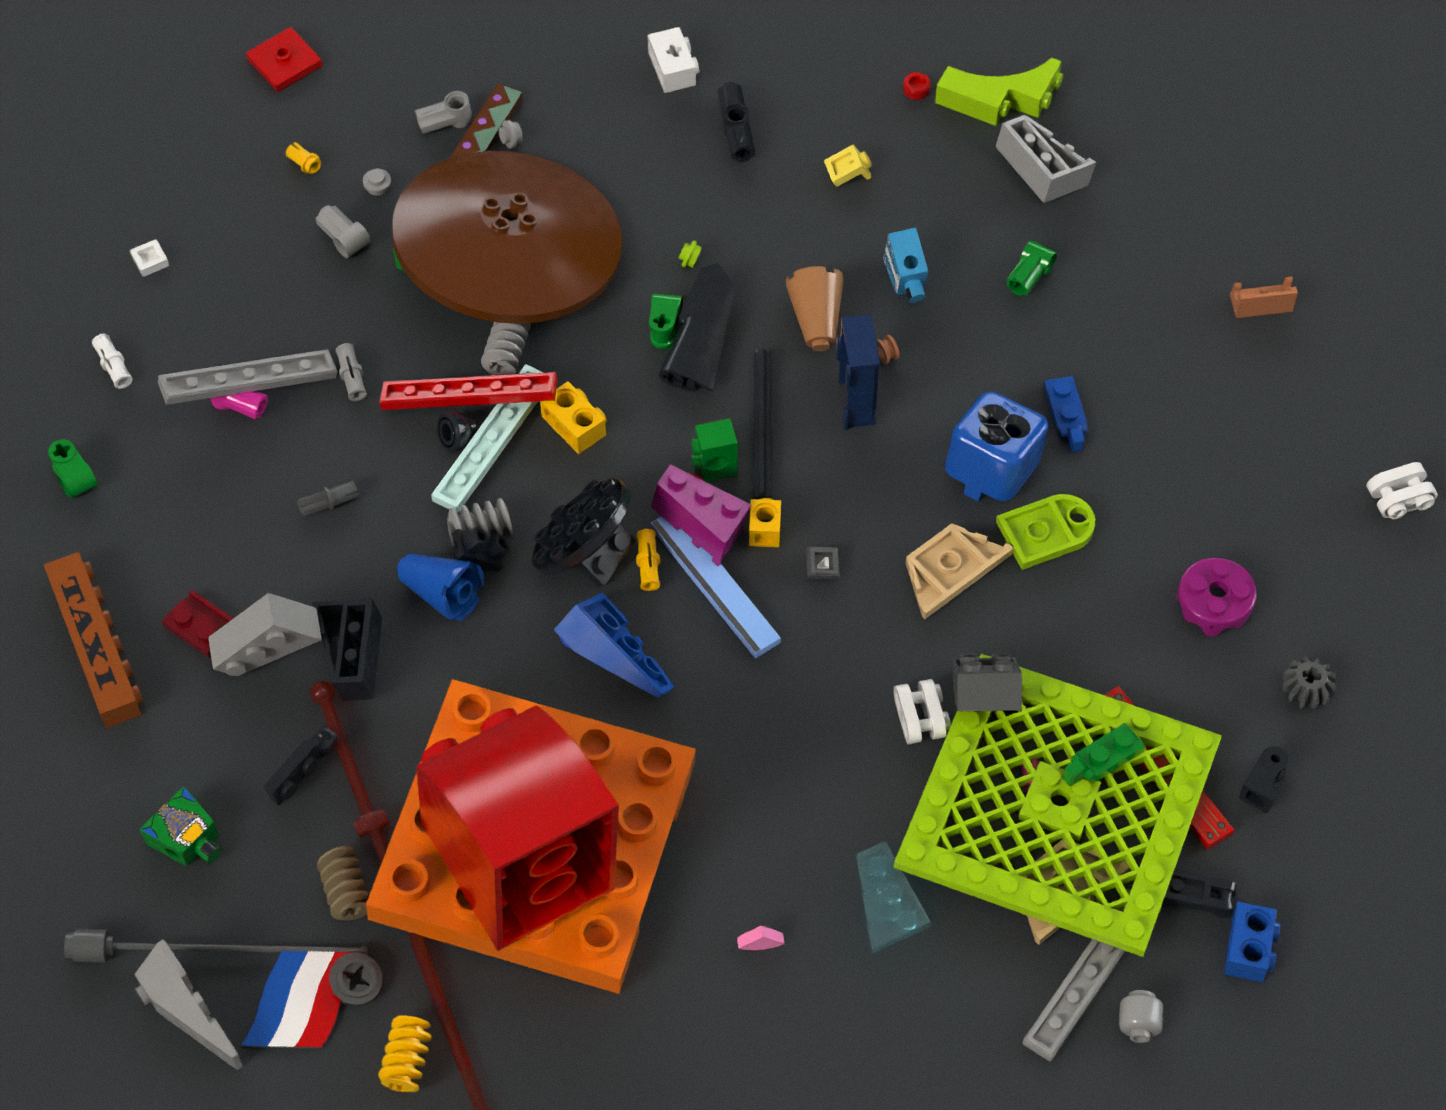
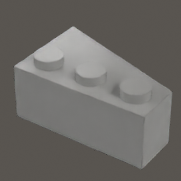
[995,115,1096,203]
[208,593,322,676]

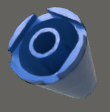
[397,553,484,621]

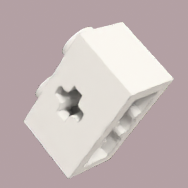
[648,27,699,93]

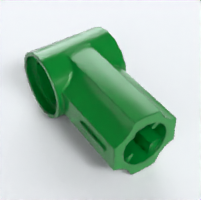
[1006,240,1058,296]

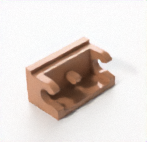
[1230,276,1298,318]

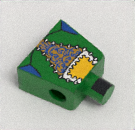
[139,786,222,866]

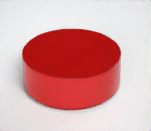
[903,72,931,100]

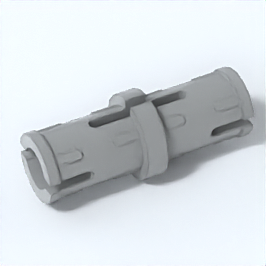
[336,343,367,401]

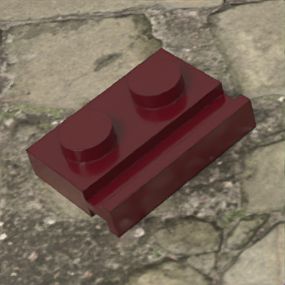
[162,589,234,659]

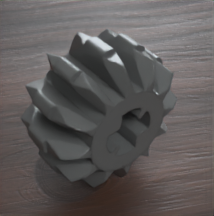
[1282,655,1336,711]

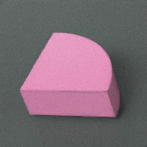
[737,925,785,950]

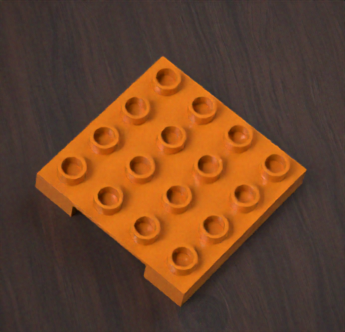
[366,679,696,994]

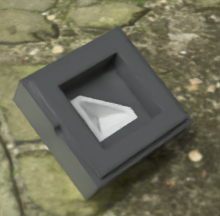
[806,546,840,580]

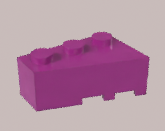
[651,464,751,567]

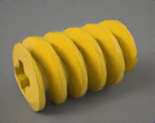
[378,1016,432,1092]

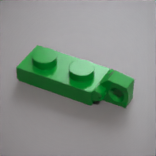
[1062,723,1146,787]

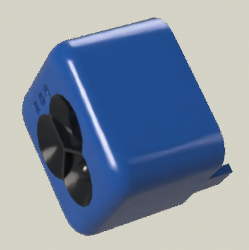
[945,391,1049,501]

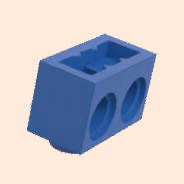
[1224,901,1281,982]

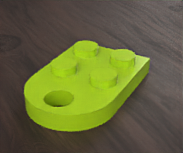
[996,494,1095,570]

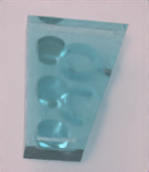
[856,841,931,953]

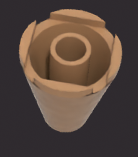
[785,266,844,351]

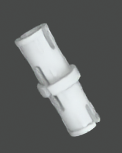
[92,334,133,389]

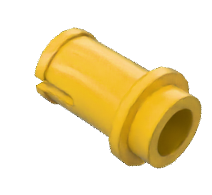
[286,142,321,174]

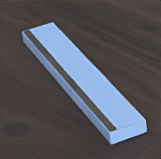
[651,516,781,659]

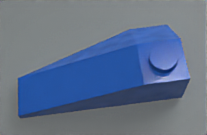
[554,593,674,698]

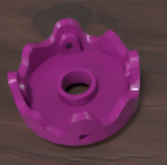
[1176,557,1257,637]

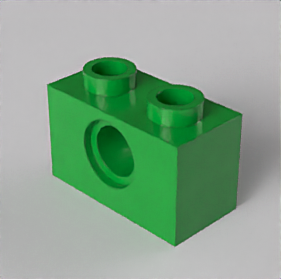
[691,418,738,482]

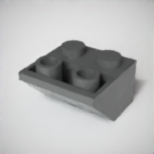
[952,653,1022,711]

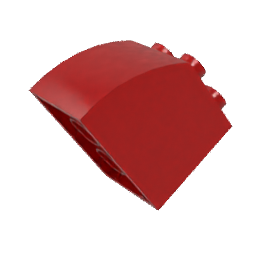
[416,705,619,951]

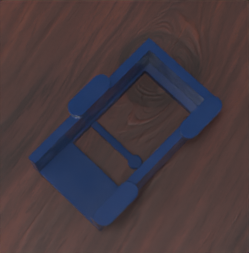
[836,314,880,430]

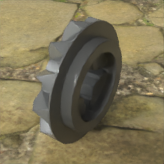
[328,953,383,1006]

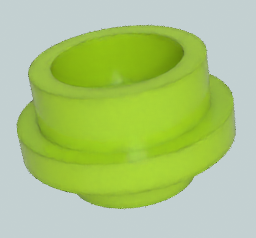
[679,240,702,268]

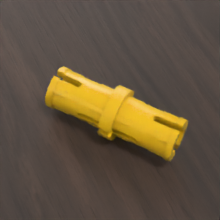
[636,529,660,591]

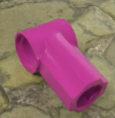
[210,391,268,420]

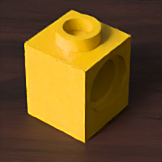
[749,498,781,547]

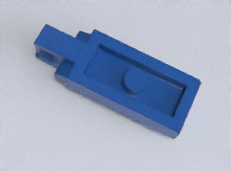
[1043,376,1088,452]

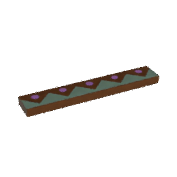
[450,83,523,158]

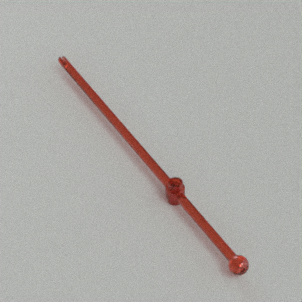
[310,681,488,1110]

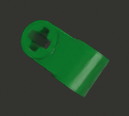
[649,293,683,349]
[48,439,98,499]

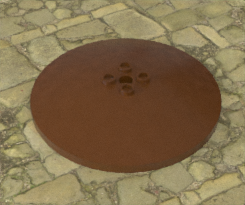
[392,151,622,324]

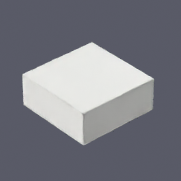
[130,239,169,277]

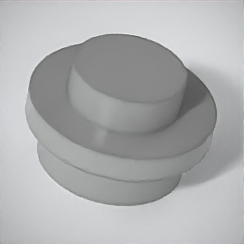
[499,120,522,148]
[363,169,391,196]

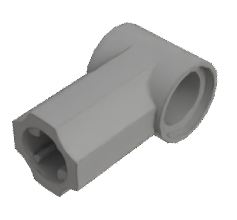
[415,91,473,134]
[316,205,371,258]

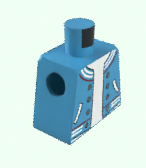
[883,228,928,303]

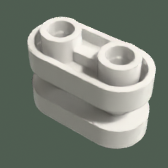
[1366,462,1438,519]
[894,679,951,745]

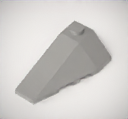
[135,939,243,1070]

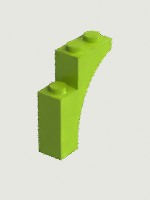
[935,58,1063,126]

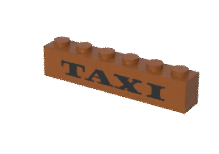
[44,552,144,729]

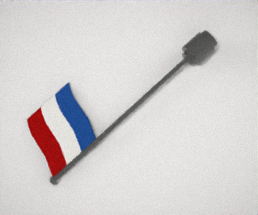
[64,929,368,1049]

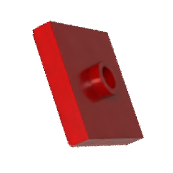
[246,27,323,92]

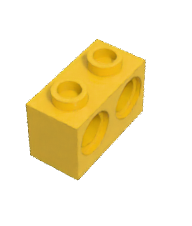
[540,381,607,455]

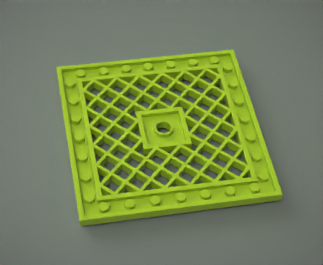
[894,654,1222,957]

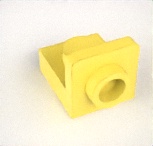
[824,145,872,187]

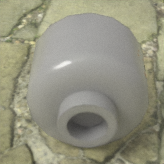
[1119,990,1163,1043]

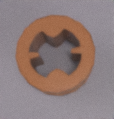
[876,335,900,364]

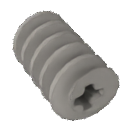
[481,322,531,375]
[447,498,513,546]

